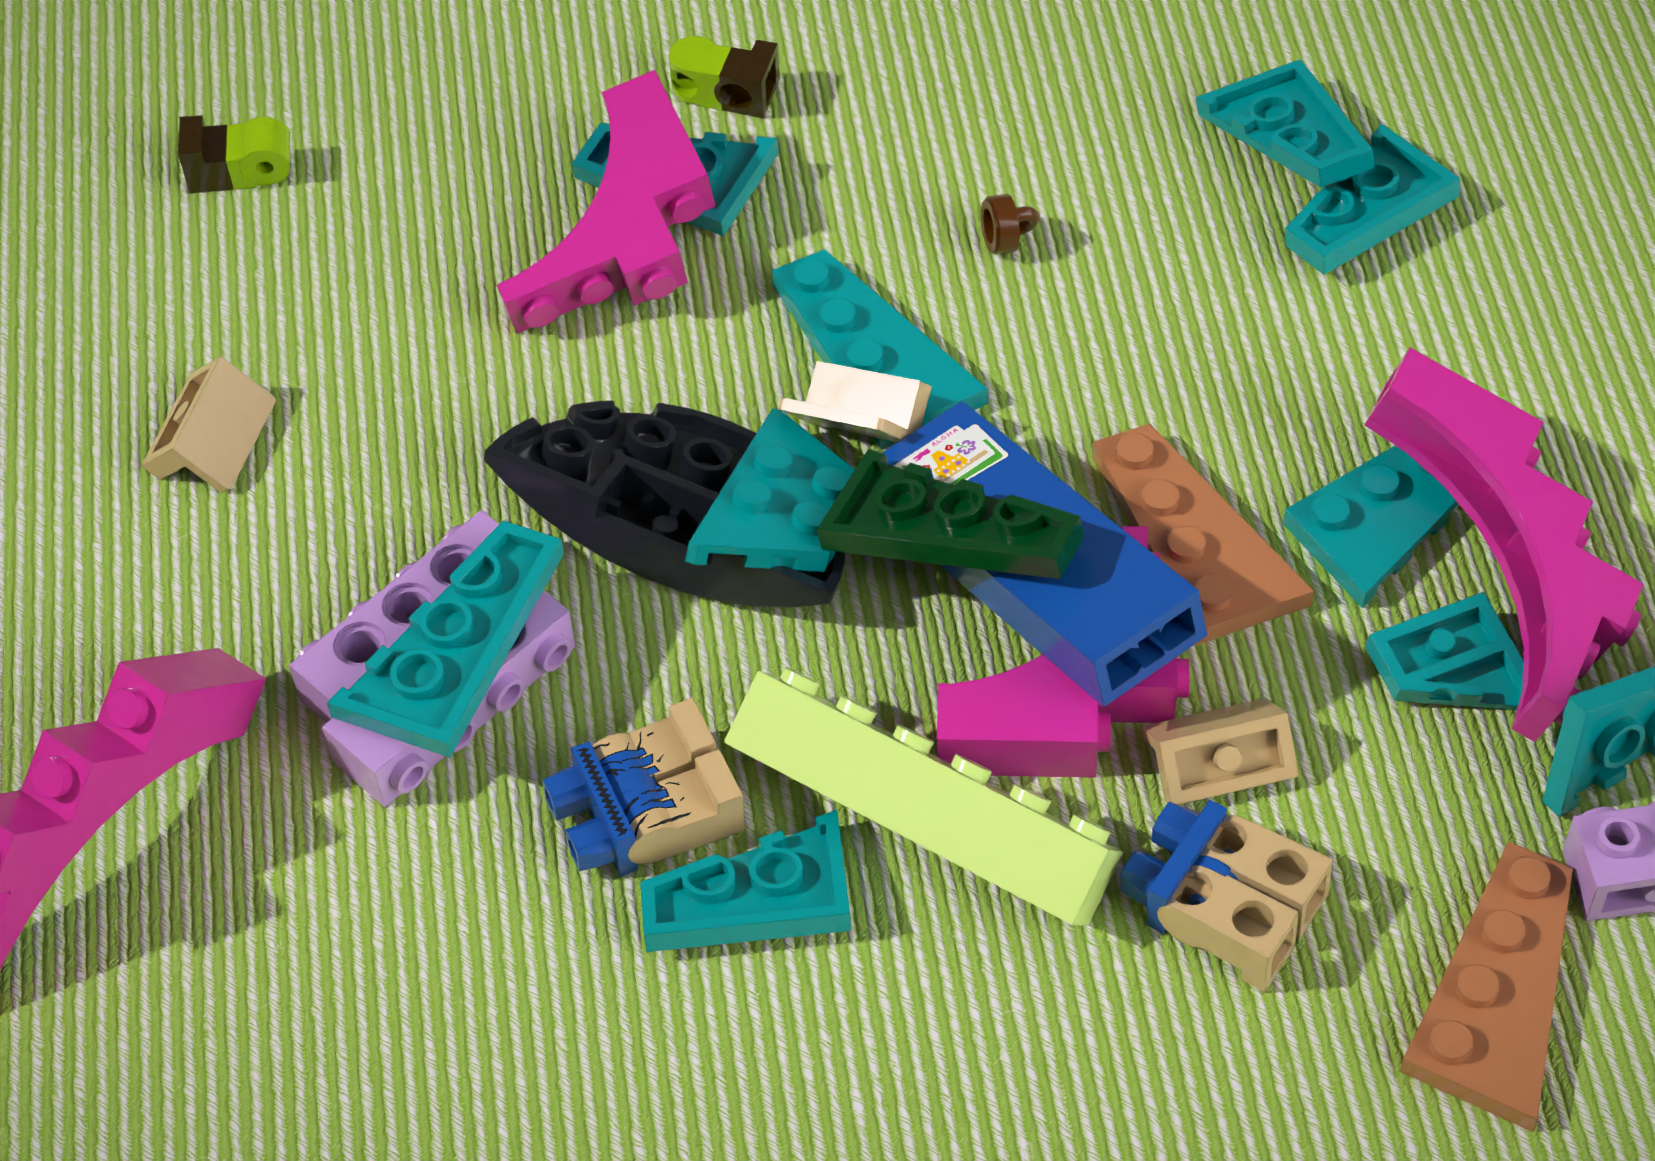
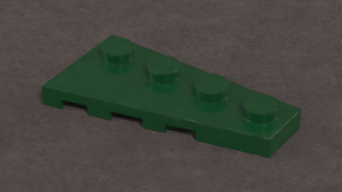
[817,449,1084,579]

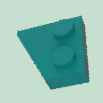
[1365,592,1524,710]

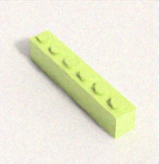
[723,667,1124,926]

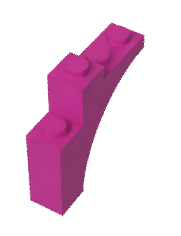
[497,70,716,334]
[937,526,1190,778]

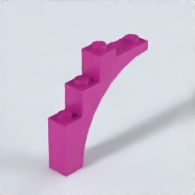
[1365,347,1643,742]
[0,648,267,970]

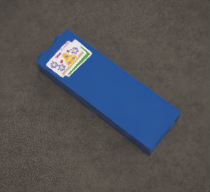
[882,401,1207,707]

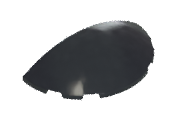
[484,400,846,607]

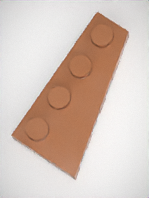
[1092,423,1314,645]
[1400,841,1573,1132]

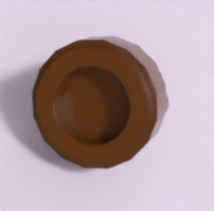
[981,193,1040,255]

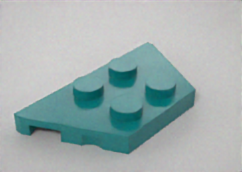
[685,408,855,572]

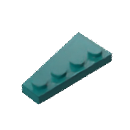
[772,249,988,449]
[1283,446,1459,608]
[327,520,564,758]

